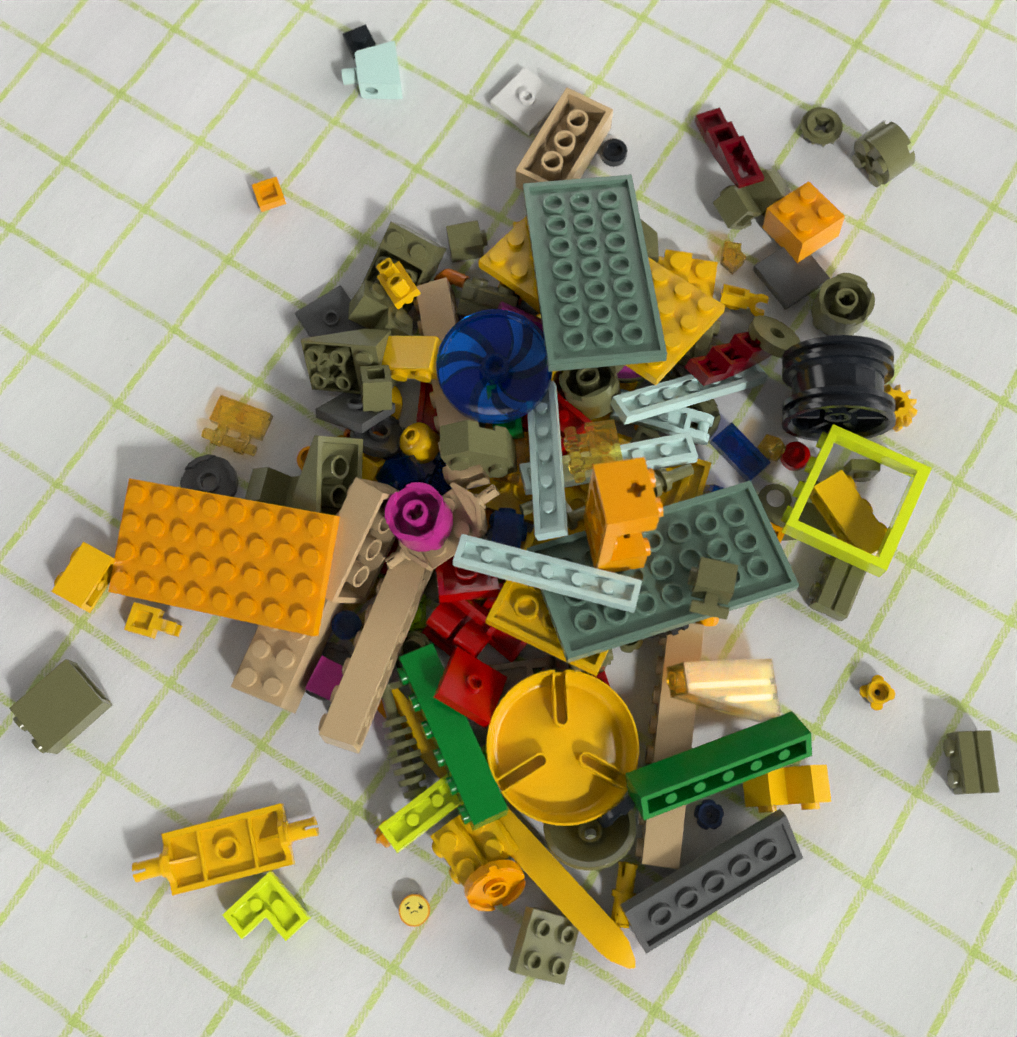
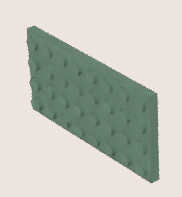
[523,174,667,372]
[527,480,800,663]

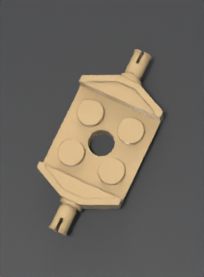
[384,482,500,571]

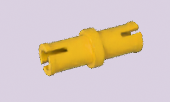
[611,861,638,928]

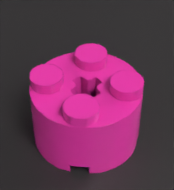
[385,482,453,552]

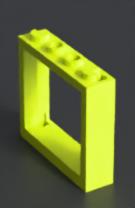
[781,424,932,577]

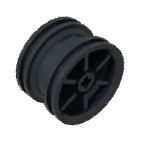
[782,335,896,441]

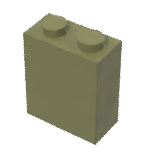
[9,659,112,754]

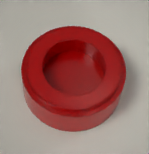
[780,441,810,471]

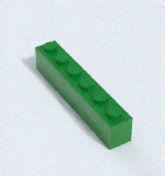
[396,643,508,830]
[625,711,812,821]

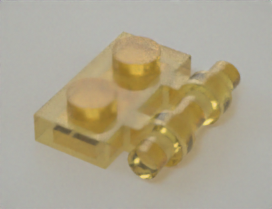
[201,395,273,456]
[563,419,623,483]

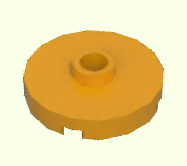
[464,859,526,912]

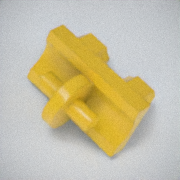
[376,257,421,310]

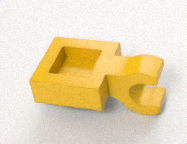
[720,284,769,317]
[124,602,182,639]

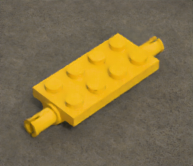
[132,803,319,896]

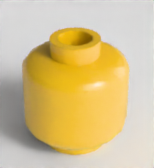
[400,422,440,464]

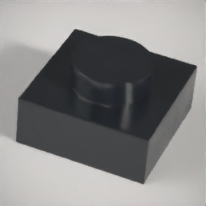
[343,24,376,60]

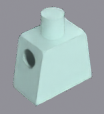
[341,41,403,99]

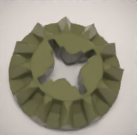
[800,107,843,148]

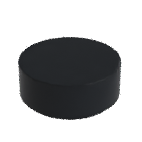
[601,139,627,167]

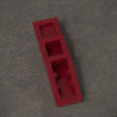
[695,107,764,189]
[685,332,772,386]

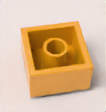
[763,181,845,263]

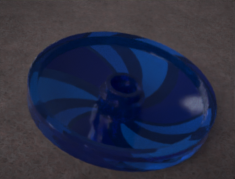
[436,309,553,424]

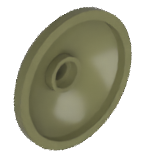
[543,797,636,871]

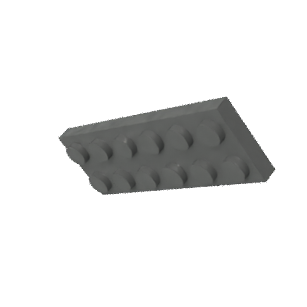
[620,809,803,954]

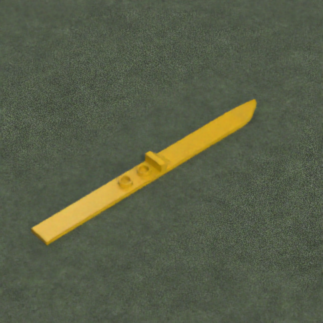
[377,689,635,969]

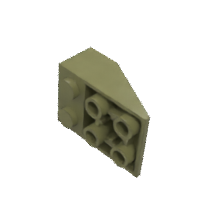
[362,222,447,313]
[300,329,398,394]

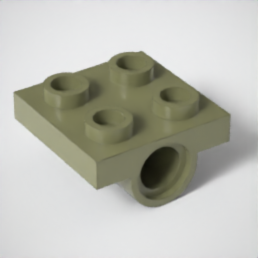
[508,906,579,985]

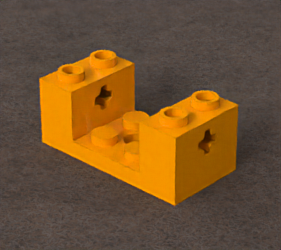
[583,457,663,573]

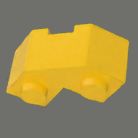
[743,765,831,813]

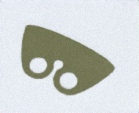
[758,481,834,541]

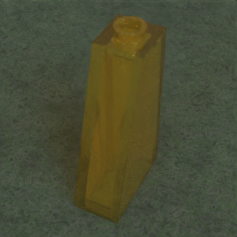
[666,658,781,722]

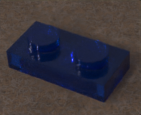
[710,423,771,482]

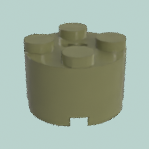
[852,120,915,187]
[811,273,875,336]
[559,366,621,420]

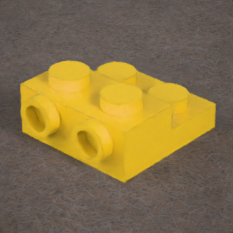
[658,249,718,298]
[430,815,519,887]

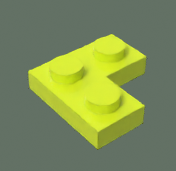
[222,871,311,941]

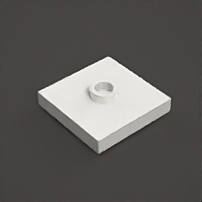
[490,67,561,136]

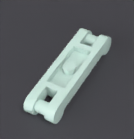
[610,389,714,445]

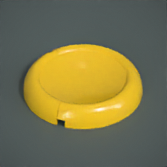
[486,669,639,826]

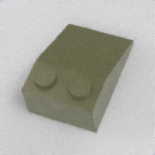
[293,435,363,516]

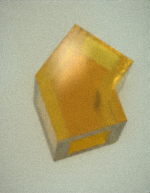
[720,241,747,275]
[754,434,787,462]

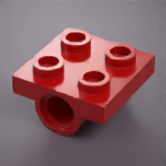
[422,599,497,658]

